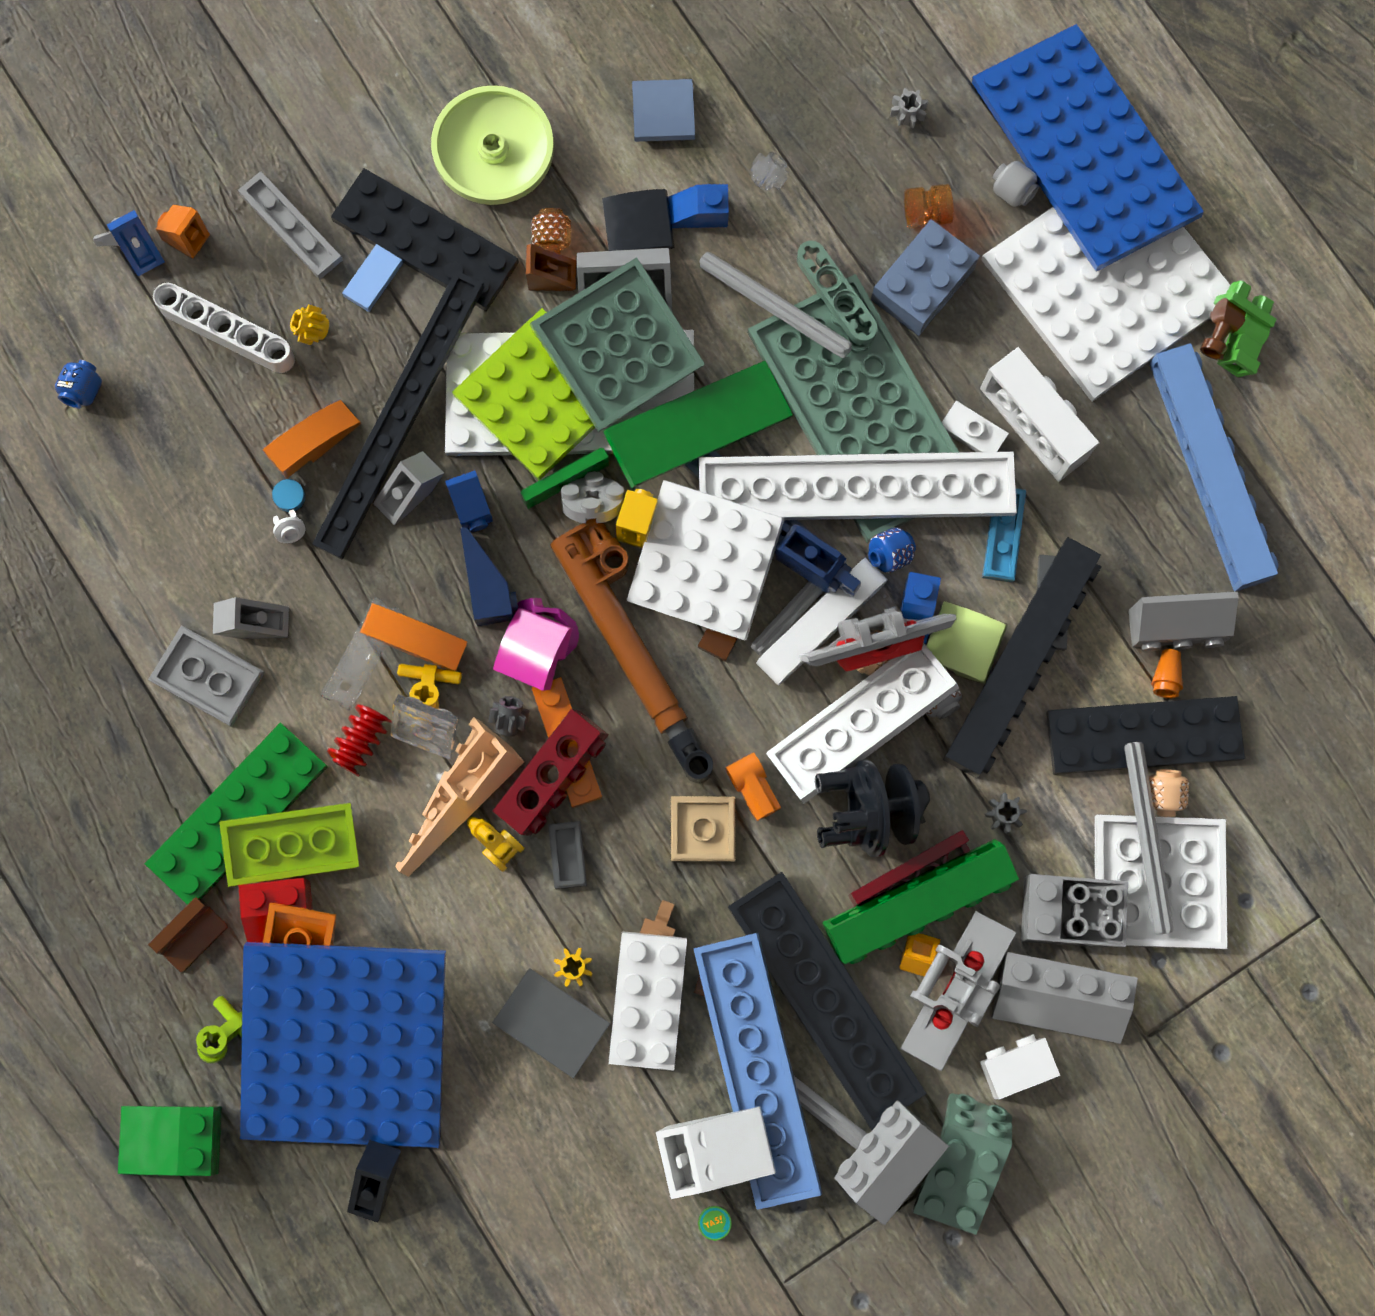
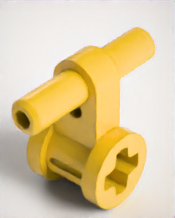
[397,664,462,722]
[467,816,525,872]

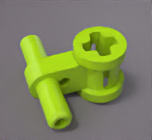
[196,996,242,1063]

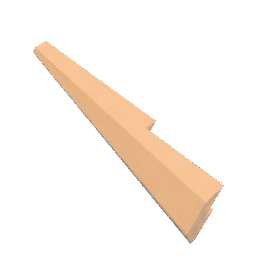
[395,717,524,877]

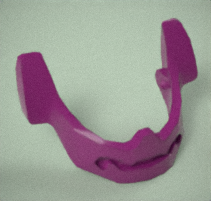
[518,598,579,662]

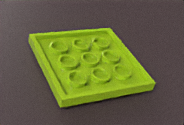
[452,308,595,481]

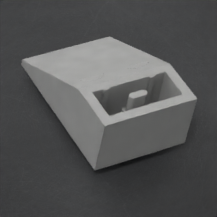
[1021,874,1128,947]

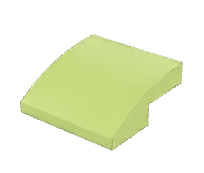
[926,601,1007,684]

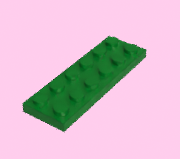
[144,722,328,905]

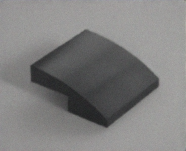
[602,189,675,251]

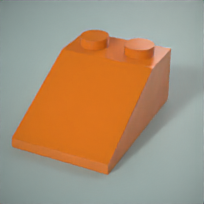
[263,902,336,946]

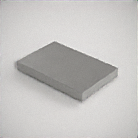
[148,625,265,727]

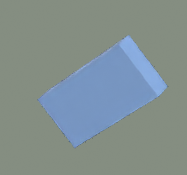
[342,244,403,312]

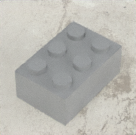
[834,1100,949,1226]

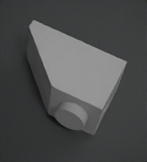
[373,451,444,525]
[213,597,289,639]

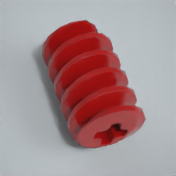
[327,704,393,777]

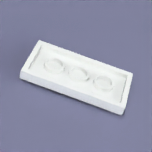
[609,931,687,1071]

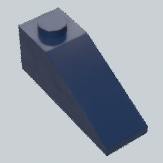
[460,527,518,626]

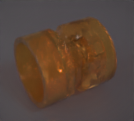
[904,184,954,229]

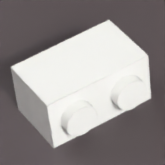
[980,1034,1060,1099]

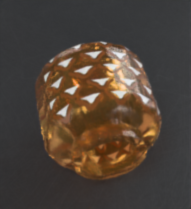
[531,208,571,254]

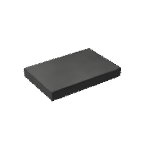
[492,968,611,1079]

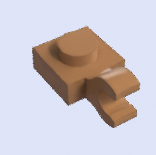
[640,900,676,936]

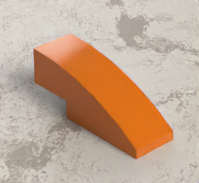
[263,400,361,479]
[360,603,467,671]

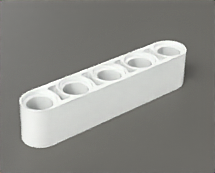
[153,283,295,373]
[756,558,888,686]

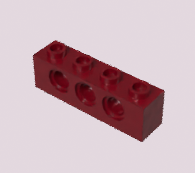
[493,709,609,836]

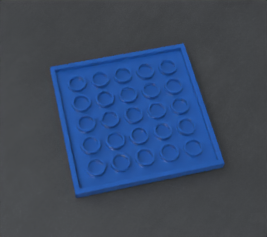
[240,942,446,1148]

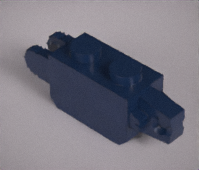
[774,523,861,597]

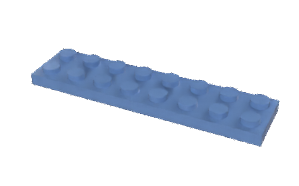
[694,933,822,1210]

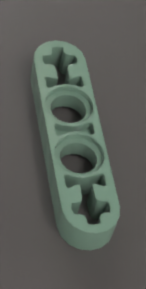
[797,241,877,345]

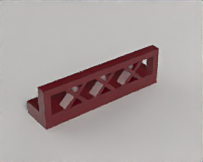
[848,830,971,907]

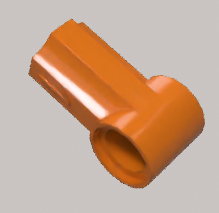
[725,752,781,821]

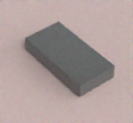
[548,821,587,889]

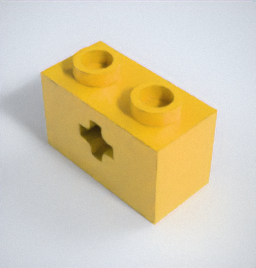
[616,489,658,548]

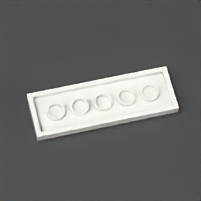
[766,643,959,804]

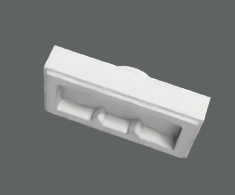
[942,401,1009,452]

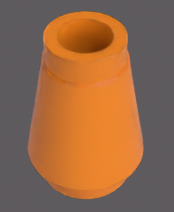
[1151,649,1183,698]

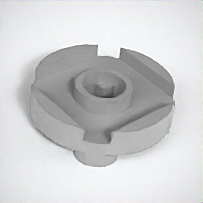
[561,471,624,523]

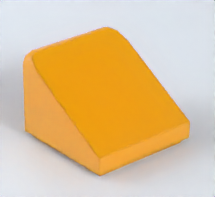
[899,933,941,977]

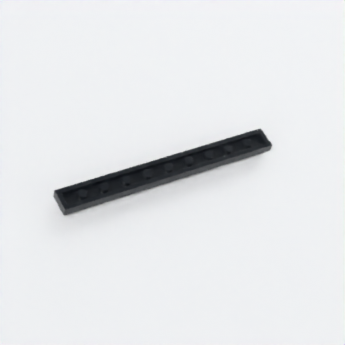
[312,270,485,560]

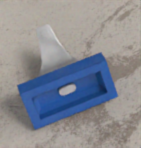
[93,210,165,276]

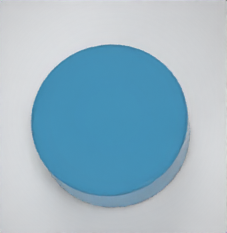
[272,479,305,512]

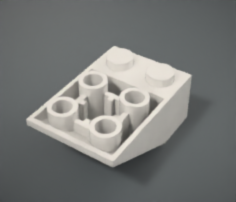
[656,1106,776,1199]

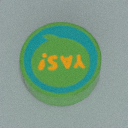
[698,1206,732,1241]

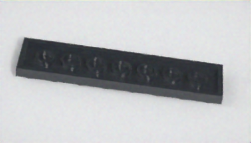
[727,872,927,1130]

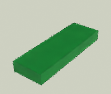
[521,448,609,509]

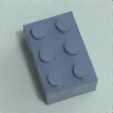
[871,219,980,336]

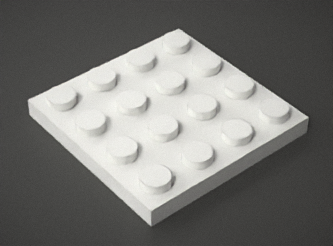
[627,480,785,640]
[1095,815,1227,950]

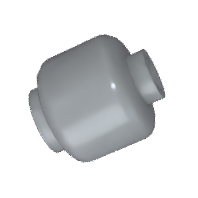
[992,161,1039,207]

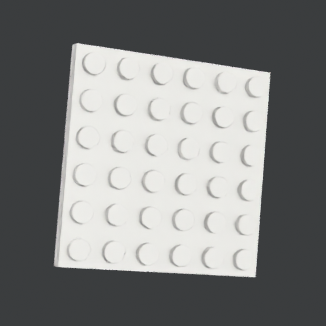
[981,207,1230,402]

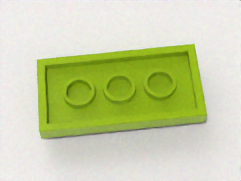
[219,803,359,887]

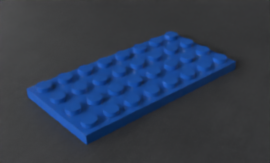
[972,24,1204,272]

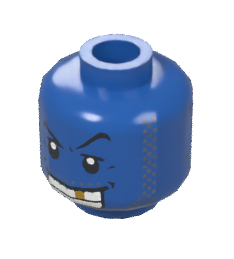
[55,360,102,409]

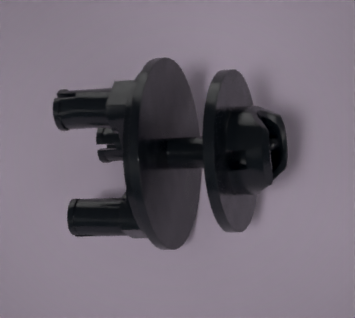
[814,760,930,858]

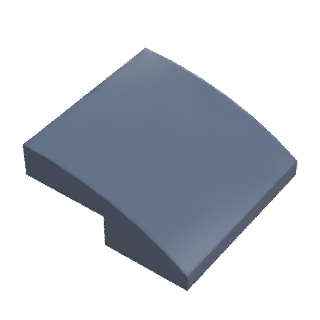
[632,79,695,142]

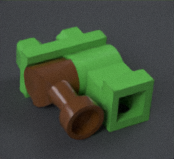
[1200,280,1277,377]

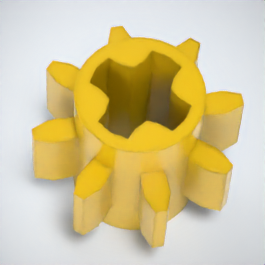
[290,304,329,345]
[554,948,593,987]

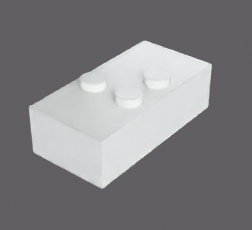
[980,347,1099,482]

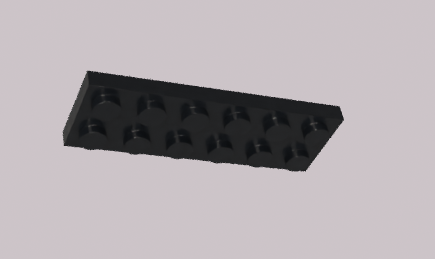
[331,168,519,312]
[1046,696,1245,775]

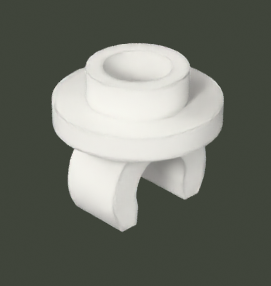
[273,509,305,543]

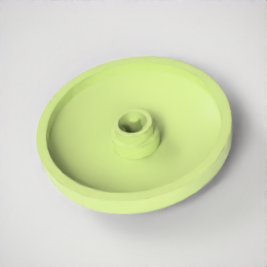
[431,86,554,205]

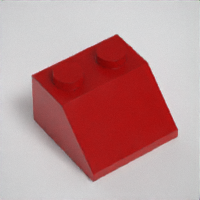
[238,878,313,943]

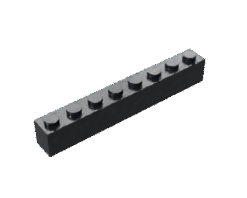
[943,537,1102,779]

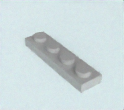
[238,171,343,280]

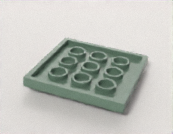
[530,257,705,432]

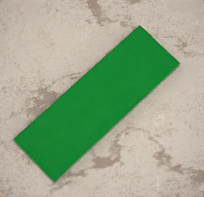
[603,360,793,488]

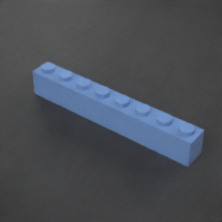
[1150,343,1278,592]

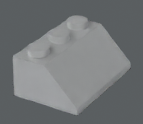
[577,248,672,311]
[1128,592,1239,652]

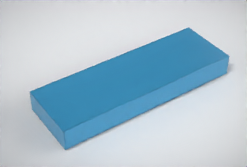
[982,488,1026,582]

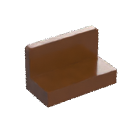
[148,897,228,972]

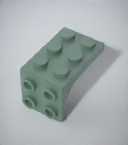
[913,1093,1012,1235]

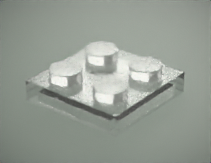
[391,694,459,760]

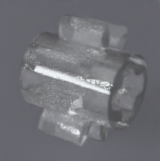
[750,152,788,191]

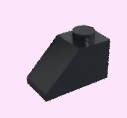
[347,1140,401,1223]

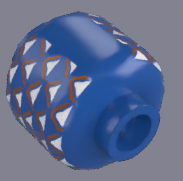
[868,528,916,573]

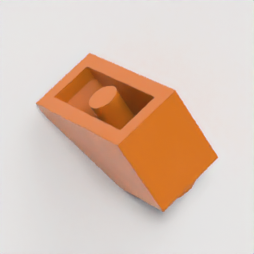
[156,205,210,259]

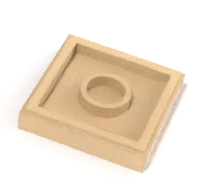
[671,796,735,862]

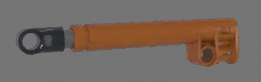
[550,518,713,783]

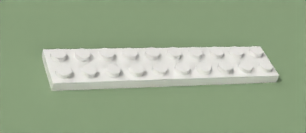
[699,452,1017,520]

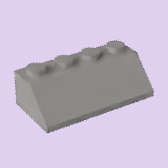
[991,952,1138,1044]

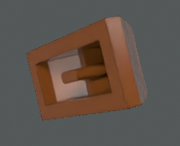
[526,244,576,291]

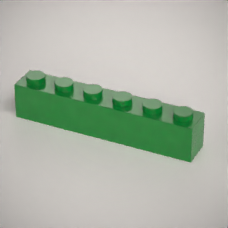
[822,839,1019,964]

